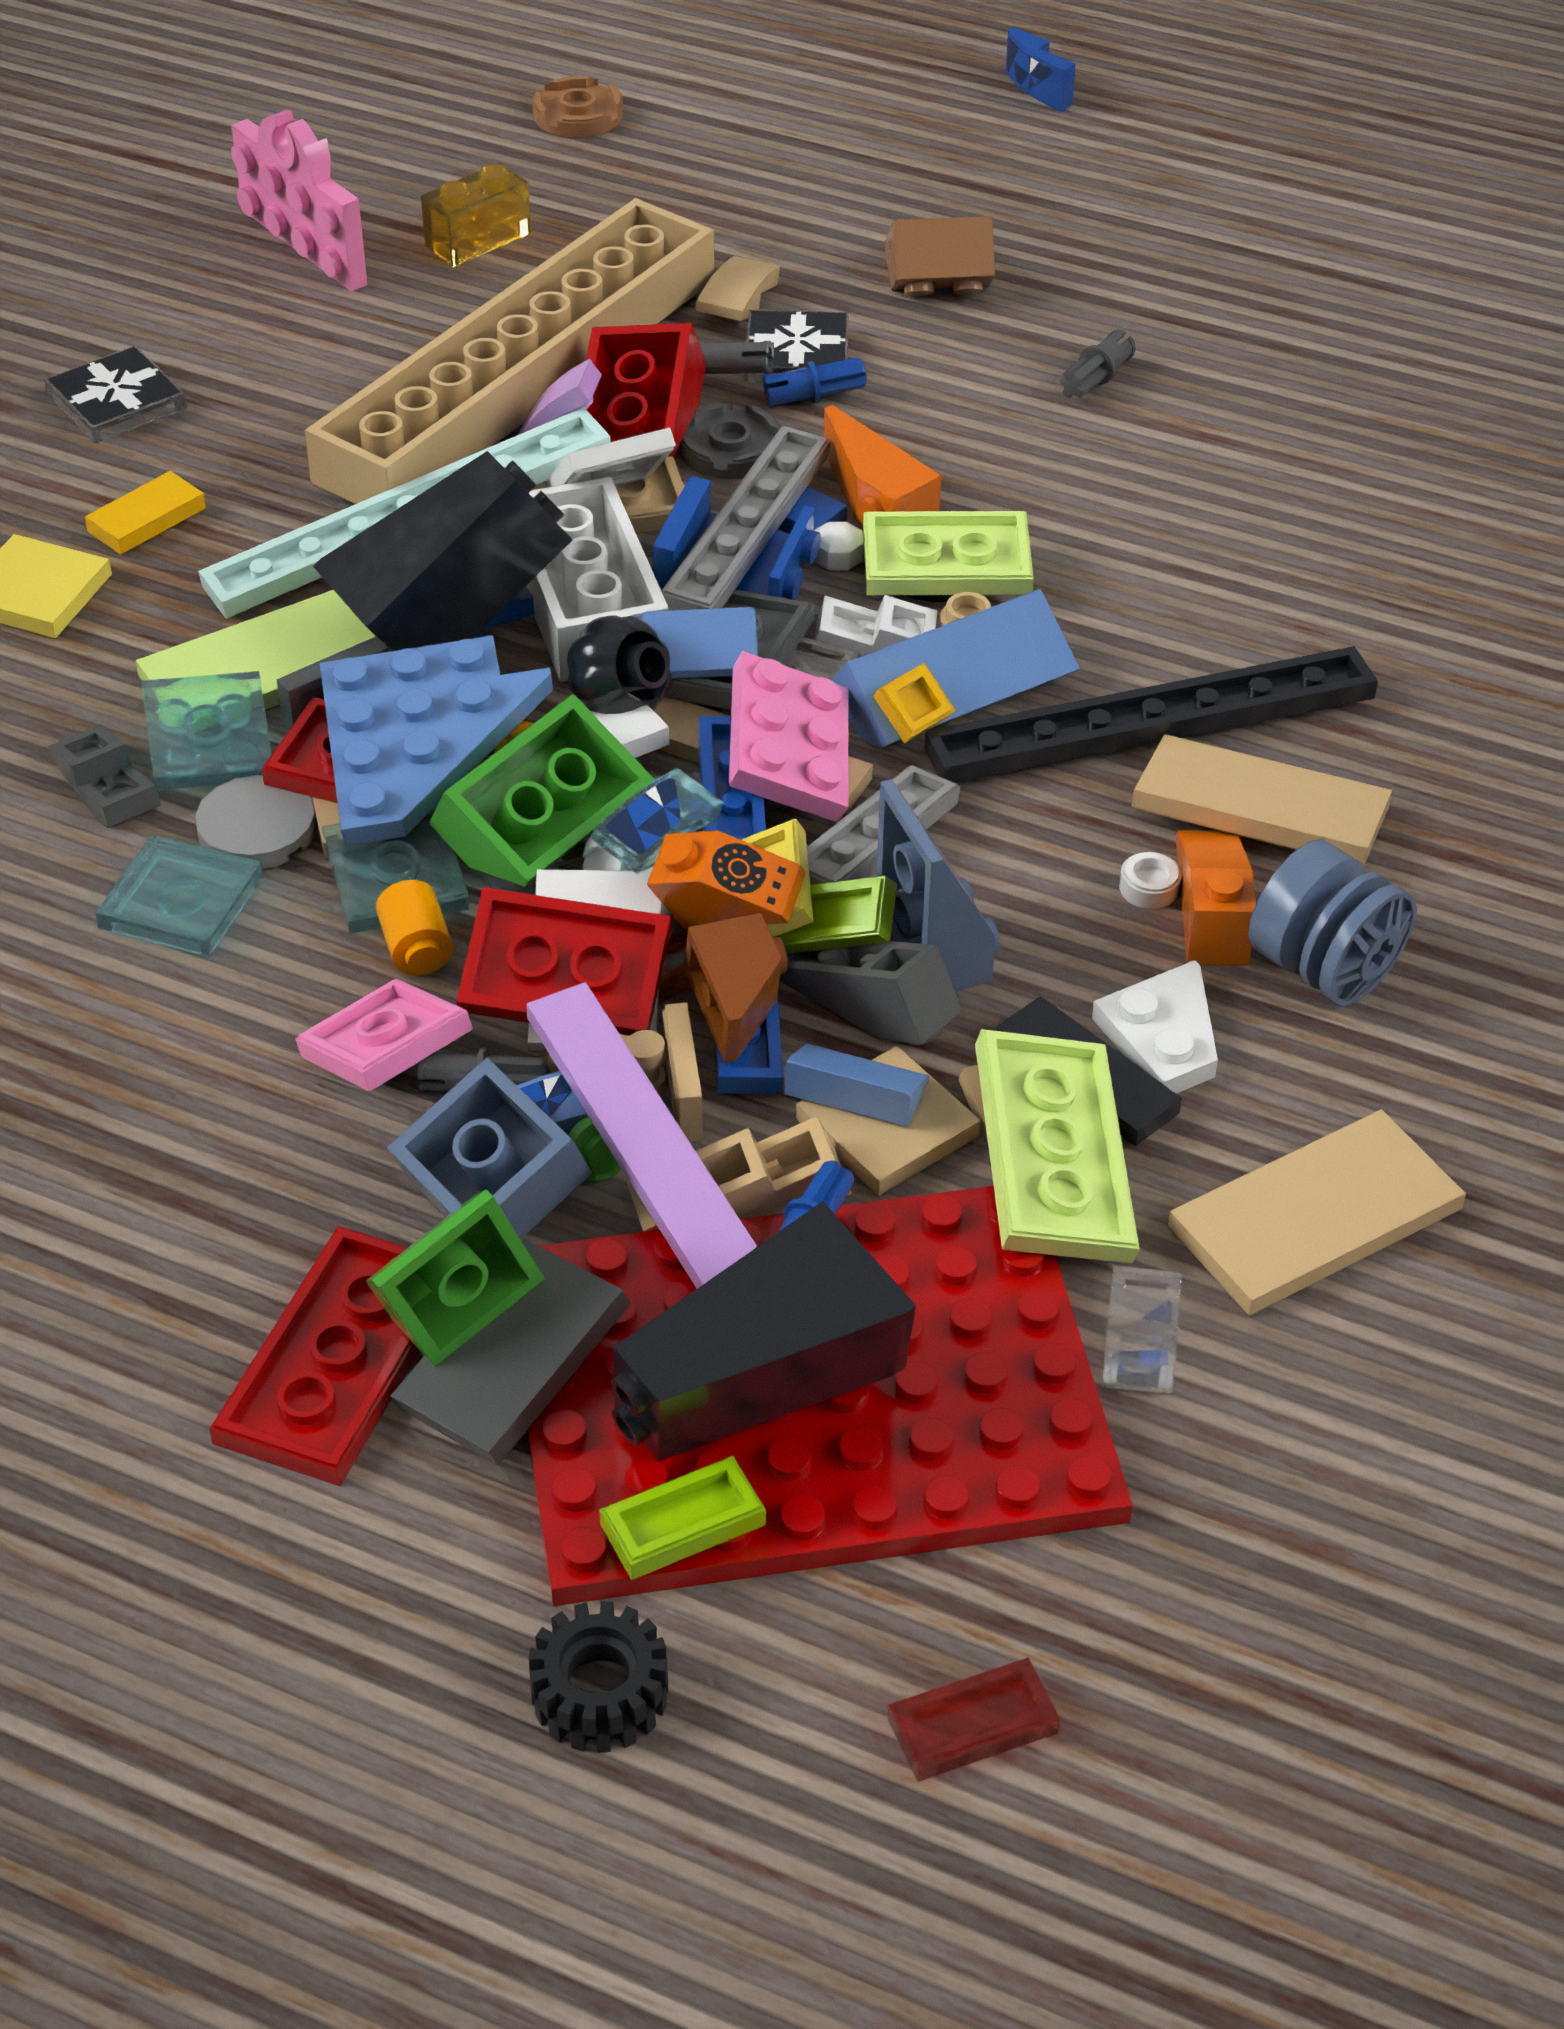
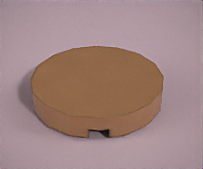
[532,76,623,138]

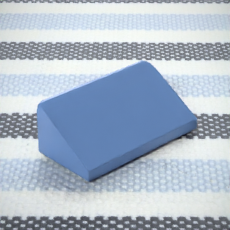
[641,607,758,679]
[784,1043,929,1127]

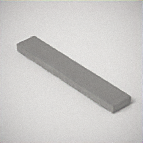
[661,426,831,610]

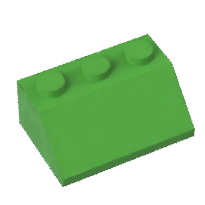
[429,694,655,887]

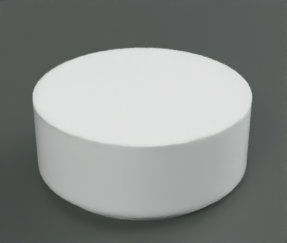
[1119,852,1182,909]

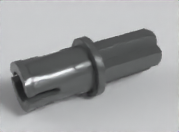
[1060,329,1136,398]
[418,1048,550,1092]

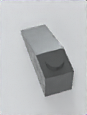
[779,941,963,1046]

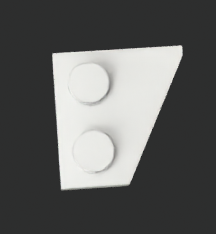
[1092,960,1218,1094]

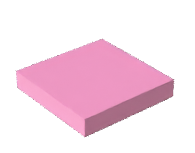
[295,978,473,1092]

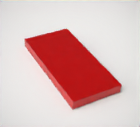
[209,1226,420,1486]

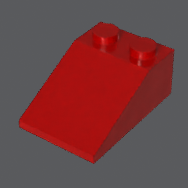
[586,323,706,457]

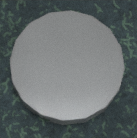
[195,775,317,871]

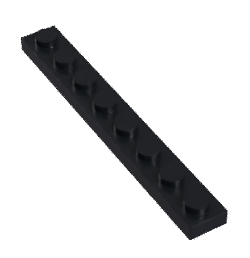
[924,646,1378,783]

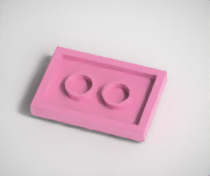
[729,651,849,822]

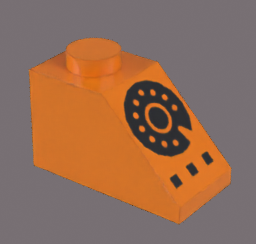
[647,830,806,929]

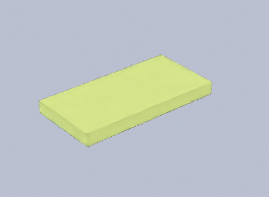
[136,590,391,739]
[975,1029,1140,1264]

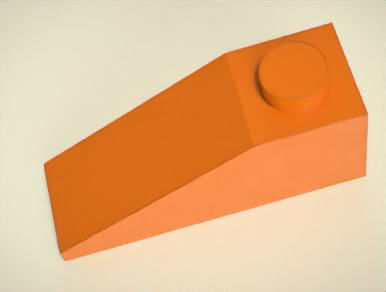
[824,404,941,525]
[1176,830,1256,966]

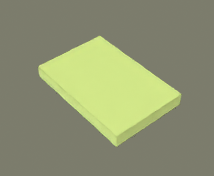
[863,511,1034,595]

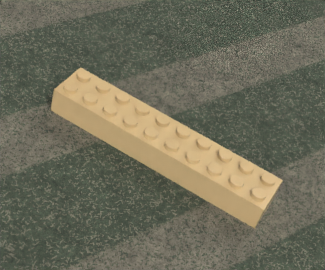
[305,198,714,504]

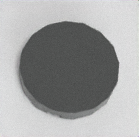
[679,403,781,479]

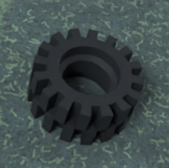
[529,1601,668,1753]

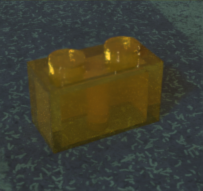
[421,163,531,267]

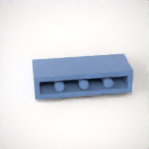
[832,588,1080,748]

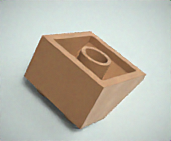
[884,216,995,297]

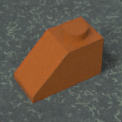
[685,913,788,1064]

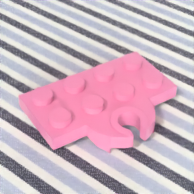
[231,110,367,292]

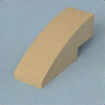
[627,1116,852,1232]

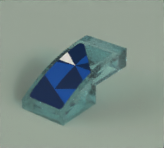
[591,768,724,874]

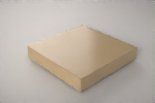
[796,1046,981,1196]

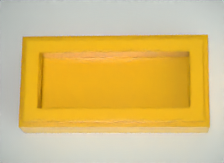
[85,471,206,555]

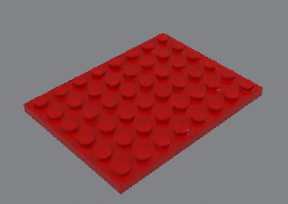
[527,1186,1133,1606]

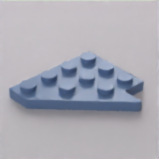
[320,635,553,847]

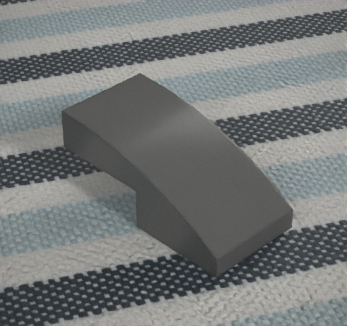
[48,725,161,828]

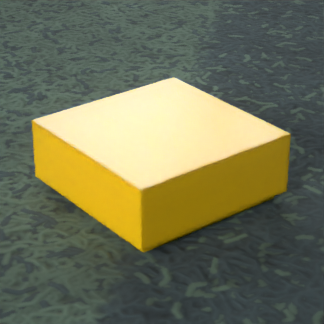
[873,663,956,744]

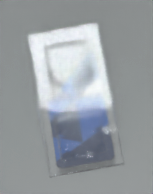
[1102,1265,1182,1395]

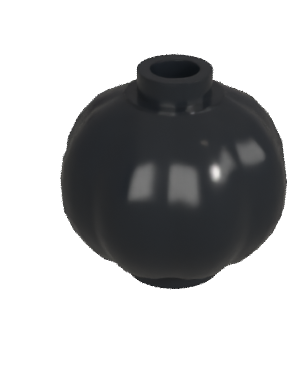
[567,615,671,714]

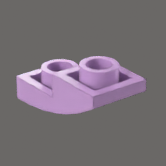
[518,359,601,435]

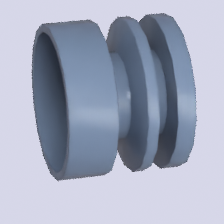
[1248,839,1417,1006]

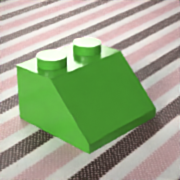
[366,1189,545,1367]

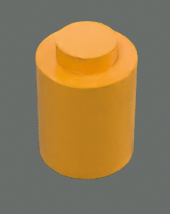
[376,880,453,976]

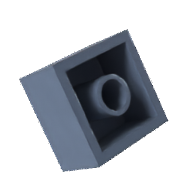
[387,1057,592,1239]

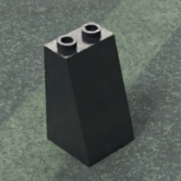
[313,451,573,651]
[611,1201,916,1461]

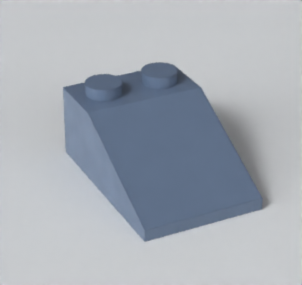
[877,779,1000,991]

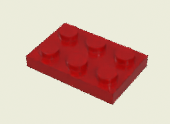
[456,887,671,1036]

